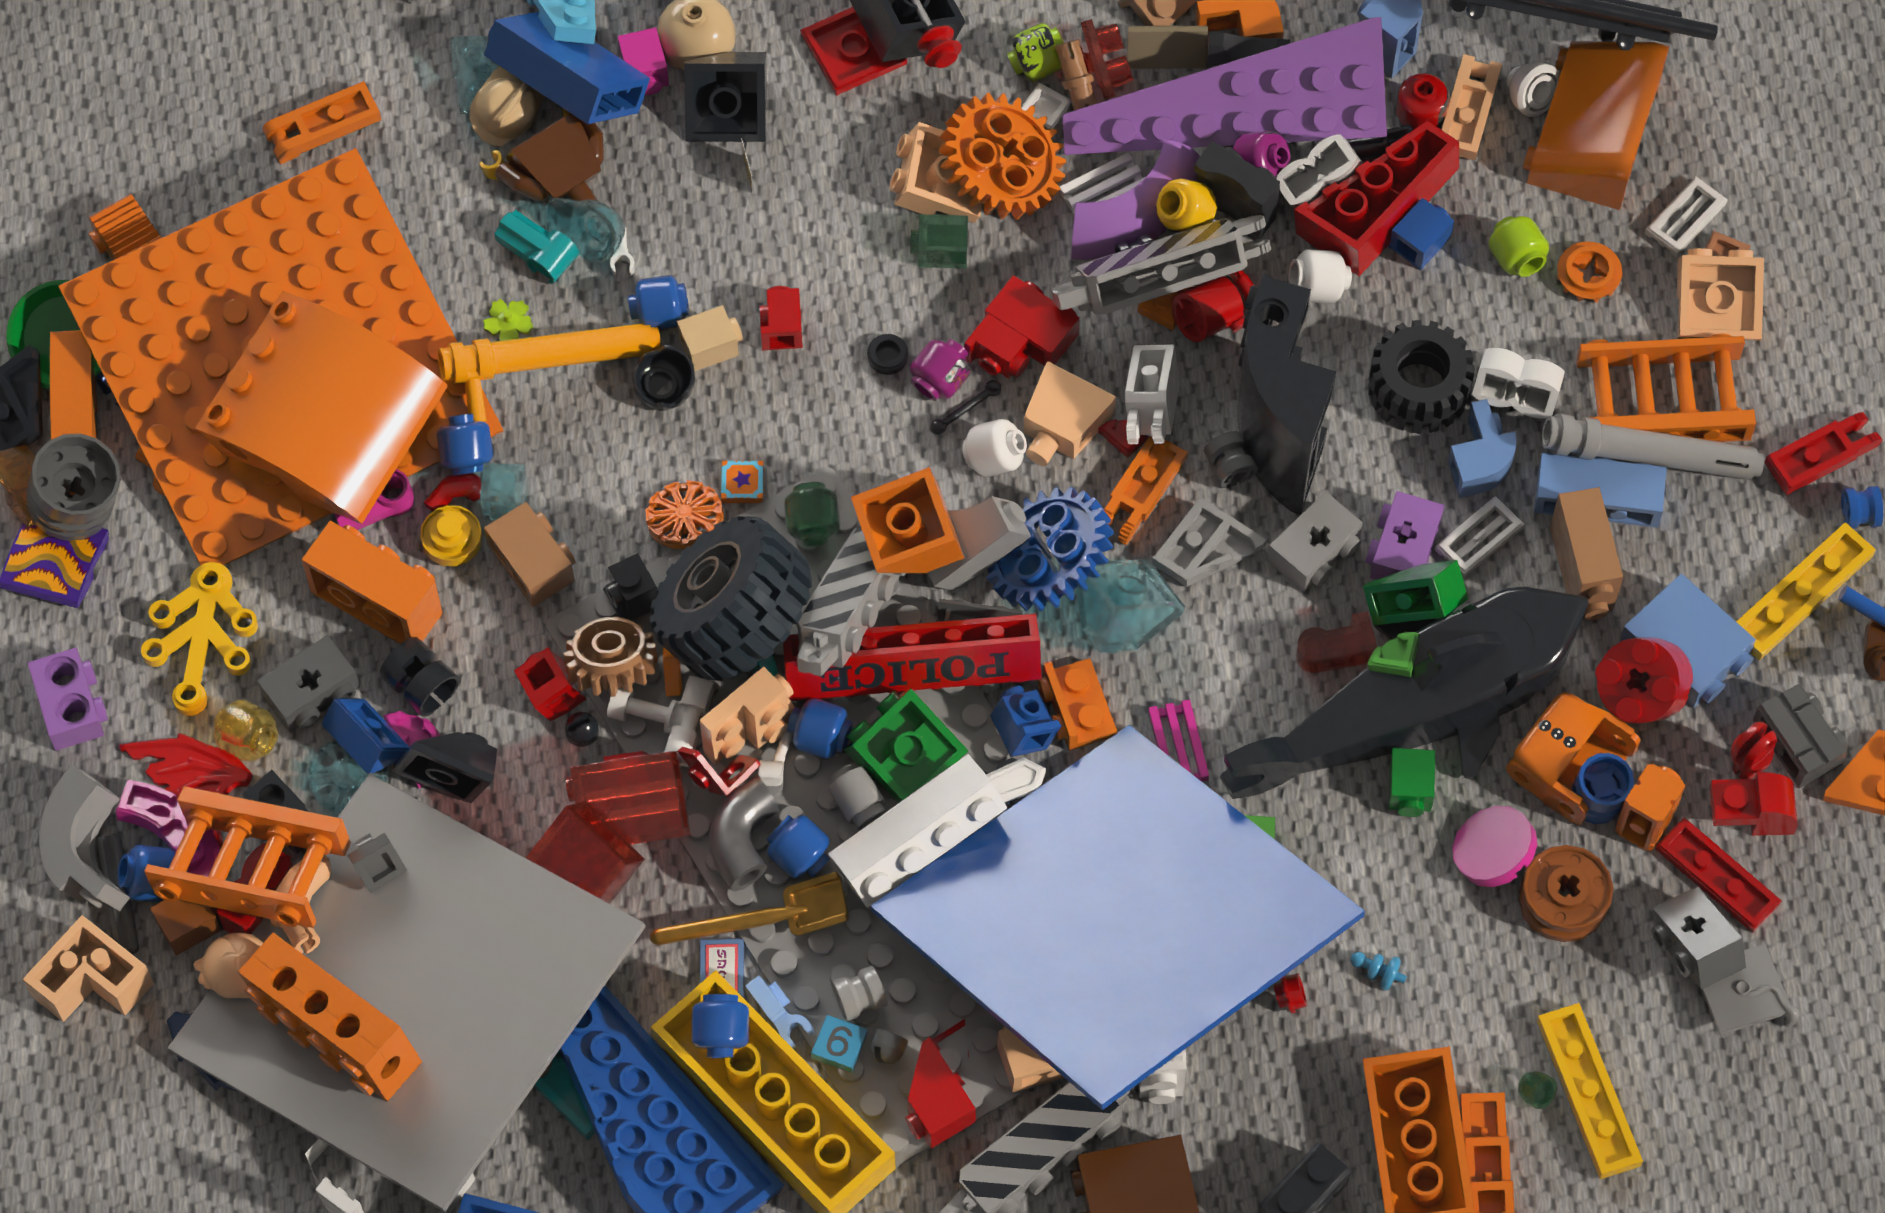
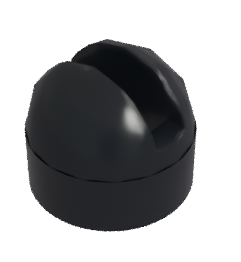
[565,711,599,747]

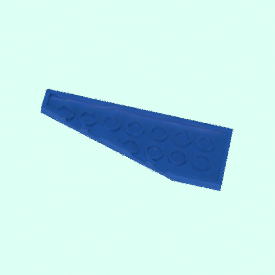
[559,986,784,1213]

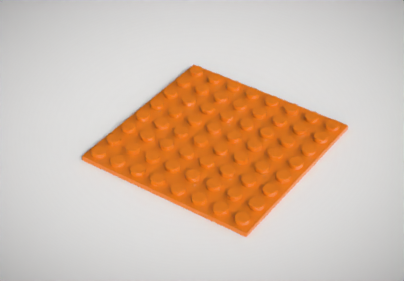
[59,148,504,565]

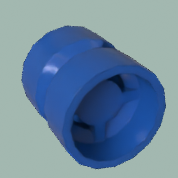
[1571,753,1634,824]

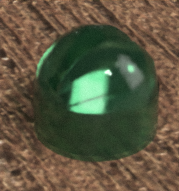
[1518,1071,1557,1109]

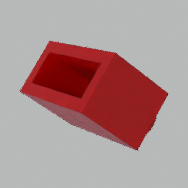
[984,275,1080,366]

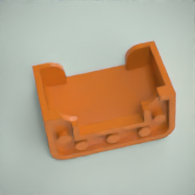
[1523,41,1670,210]

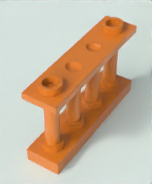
[1576,333,1756,442]
[144,786,351,928]

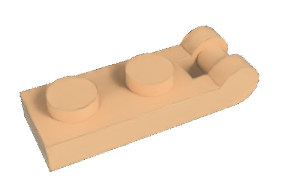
[1442,54,1502,160]

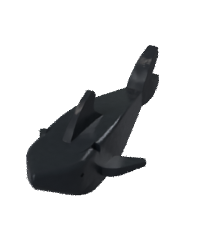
[1220,587,1589,799]

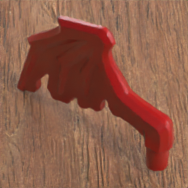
[119,733,253,849]

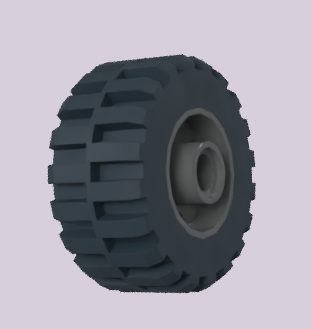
[650,516,812,681]

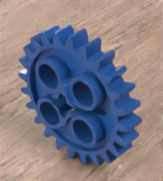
[987,487,1114,611]

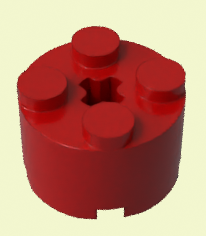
[1595,637,1693,723]

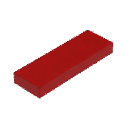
[1655,817,1782,933]

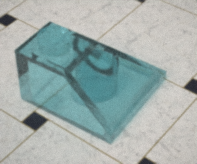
[1076,559,1185,653]

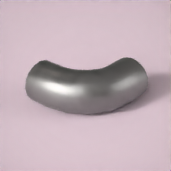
[710,776,779,891]

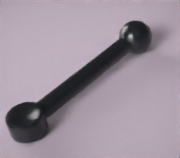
[930,380,1001,435]

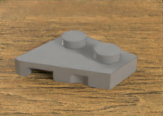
[1152,497,1267,587]

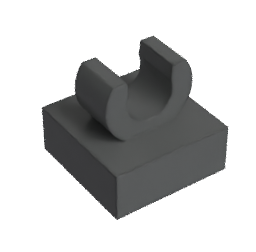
[347,833,408,893]

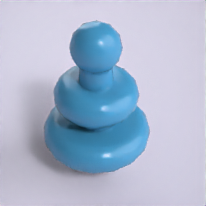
[1350,952,1407,991]

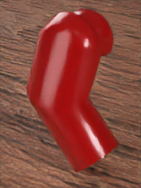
[423,473,486,511]

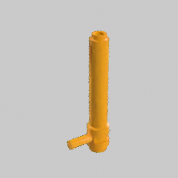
[438,324,661,422]

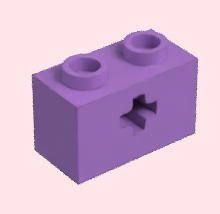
[1365,491,1445,580]

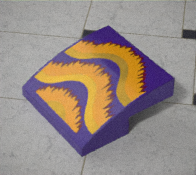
[0,513,109,608]

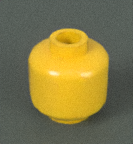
[1156,178,1217,232]

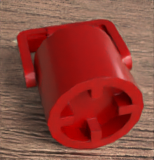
[1172,270,1254,342]

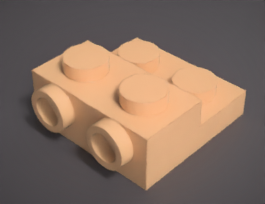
[890,122,982,223]
[1677,248,1764,341]
[699,666,795,765]

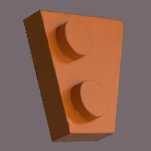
[1822,729,1885,816]

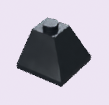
[684,52,767,142]
[392,732,498,803]

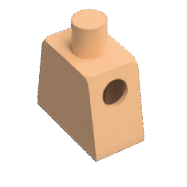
[1023,361,1116,466]

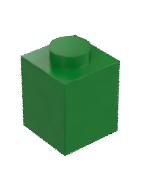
[1388,748,1435,817]

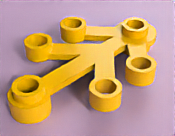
[141,562,258,716]

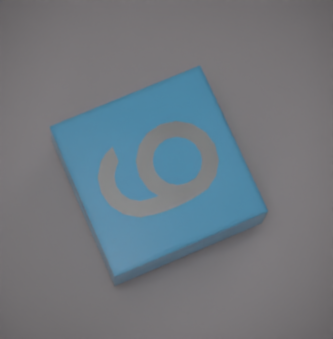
[811,1015,868,1073]

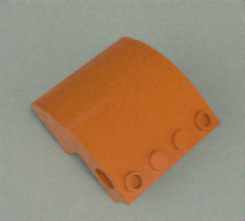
[195,291,448,524]

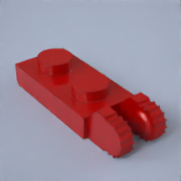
[1764,412,1883,496]

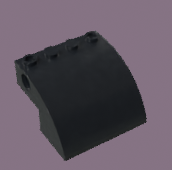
[1237,274,1337,515]

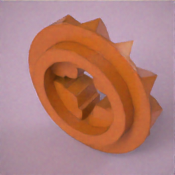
[1557,241,1622,303]

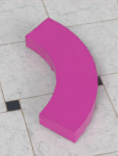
[116,780,220,877]

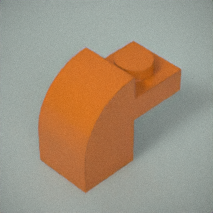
[1195,0,1284,39]

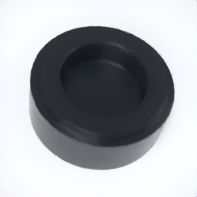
[867,334,908,375]

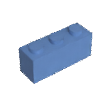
[1534,452,1667,528]

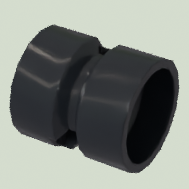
[380,637,460,717]

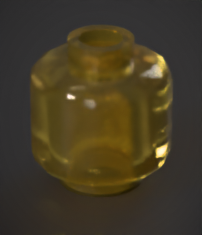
[214,700,278,761]

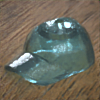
[547,198,625,262]

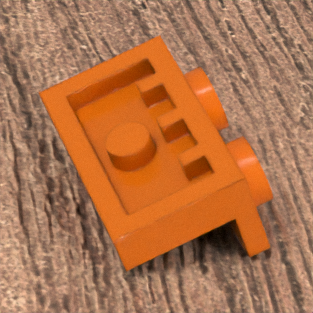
[1037,658,1117,751]

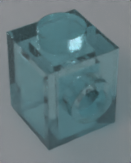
[480,463,529,521]

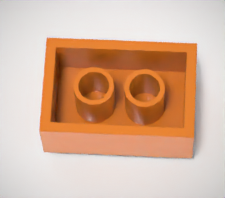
[301,520,443,644]

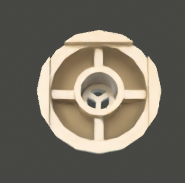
[657,0,736,70]

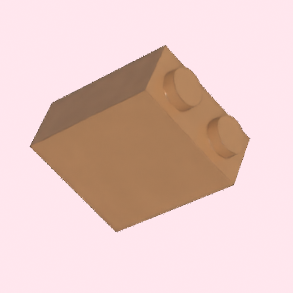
[1550,487,1623,620]

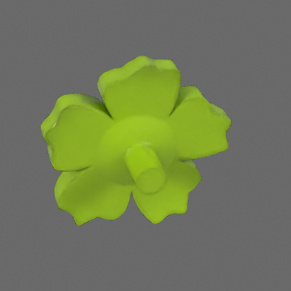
[483,299,533,341]

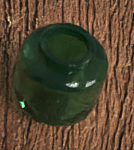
[784,482,841,547]

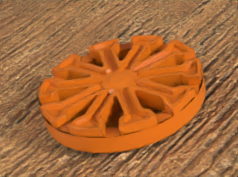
[645,480,724,549]

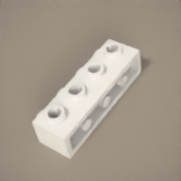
[828,754,1007,908]

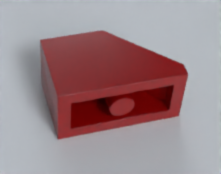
[905,1037,976,1148]

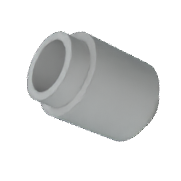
[828,764,887,831]

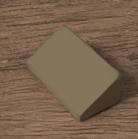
[1127,26,1208,69]

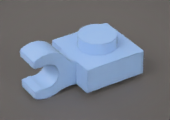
[745,976,815,1049]

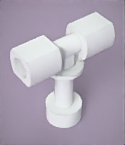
[607,676,715,767]

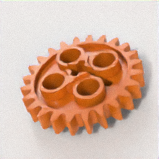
[939,93,1066,220]

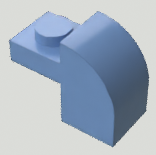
[1448,399,1517,498]

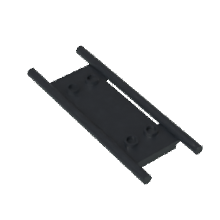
[1449,0,1718,50]

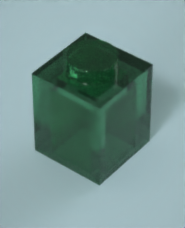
[910,214,968,269]

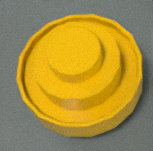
[420,505,483,566]

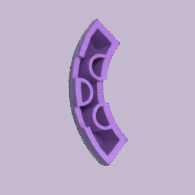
[1071,139,1200,260]

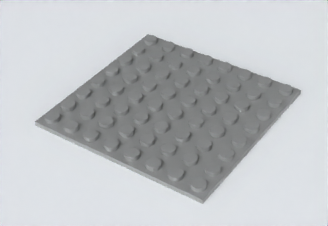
[168,774,646,1212]

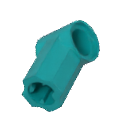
[494,210,580,284]

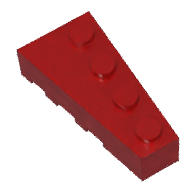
[1294,121,1459,277]

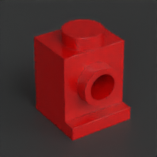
[759,286,803,351]
[964,313,1030,379]
[514,647,587,722]

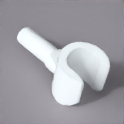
[610,226,635,277]
[758,731,793,786]

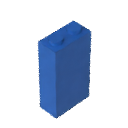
[484,12,650,124]

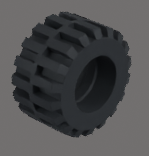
[1368,320,1475,434]

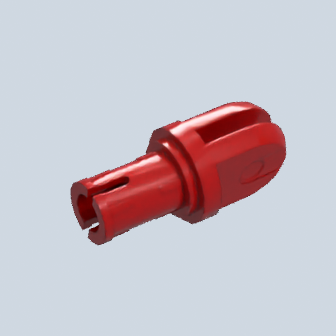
[1730,722,1777,779]

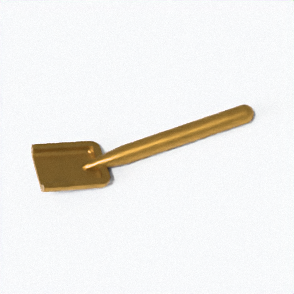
[650,872,849,945]

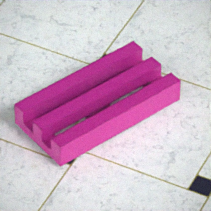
[1148,699,1209,782]

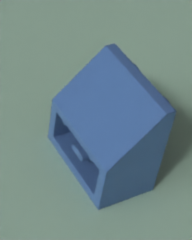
[1357,0,1423,79]

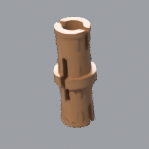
[1054,39,1097,111]

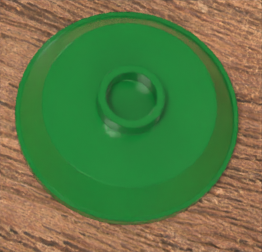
[6,280,103,390]

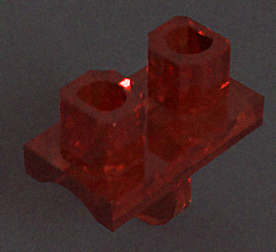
[1070,19,1134,99]

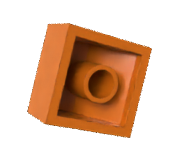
[851,467,965,573]

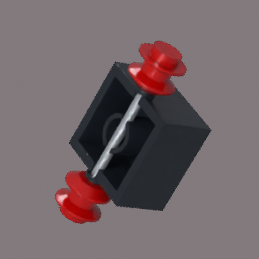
[850,0,966,68]

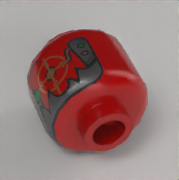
[1396,73,1450,131]

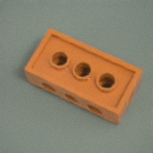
[238,932,422,1102]

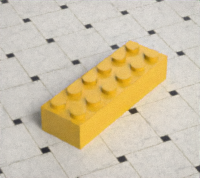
[651,970,896,1213]

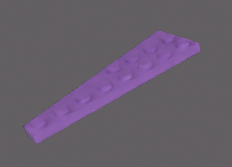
[1063,17,1387,155]

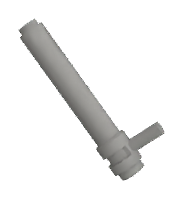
[1542,413,1765,480]

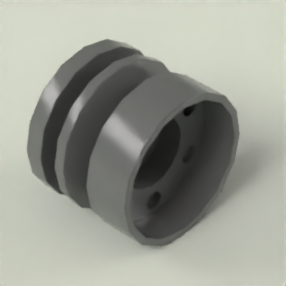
[26,434,121,541]

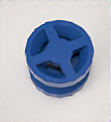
[1841,486,1883,529]

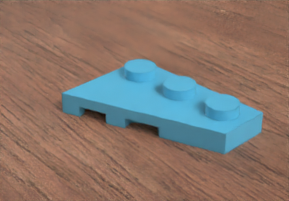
[527,0,596,44]

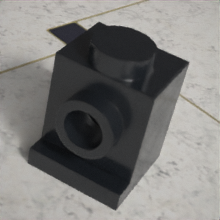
[603,553,657,621]

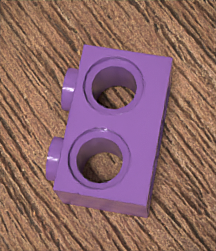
[27,647,108,751]

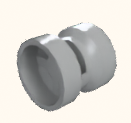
[831,966,888,1021]

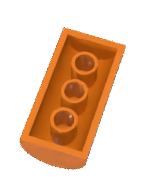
[1363,1046,1476,1213]

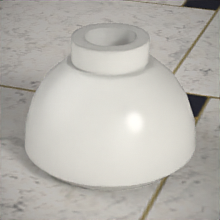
[1507,62,1560,117]

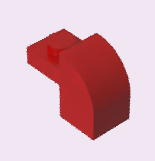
[1709,772,1798,836]

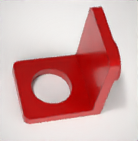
[677,746,761,797]

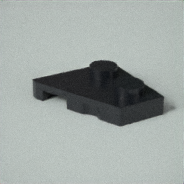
[0,345,43,459]

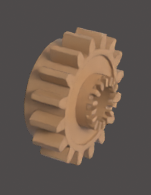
[563,617,658,697]

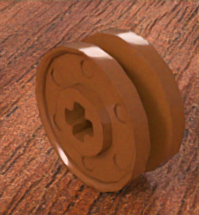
[1518,845,1614,942]

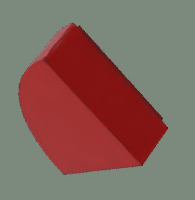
[1098,419,1149,458]

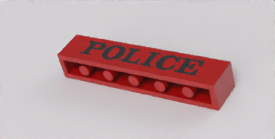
[783,613,1042,701]

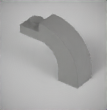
[39,764,130,911]

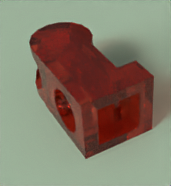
[1296,611,1377,673]

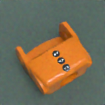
[1506,692,1640,825]

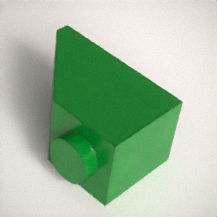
[1362,560,1469,625]

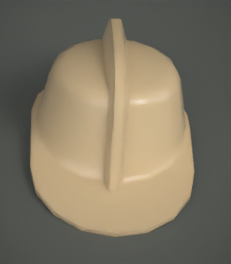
[469,66,545,146]

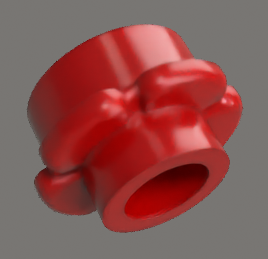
[1274,973,1307,1014]

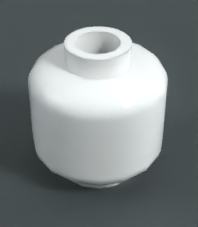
[1288,249,1352,303]
[962,419,1027,477]

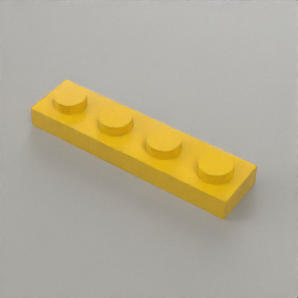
[1736,522,1876,661]
[1537,1003,1643,1180]

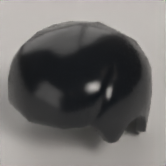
[632,345,695,411]

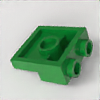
[844,689,968,803]

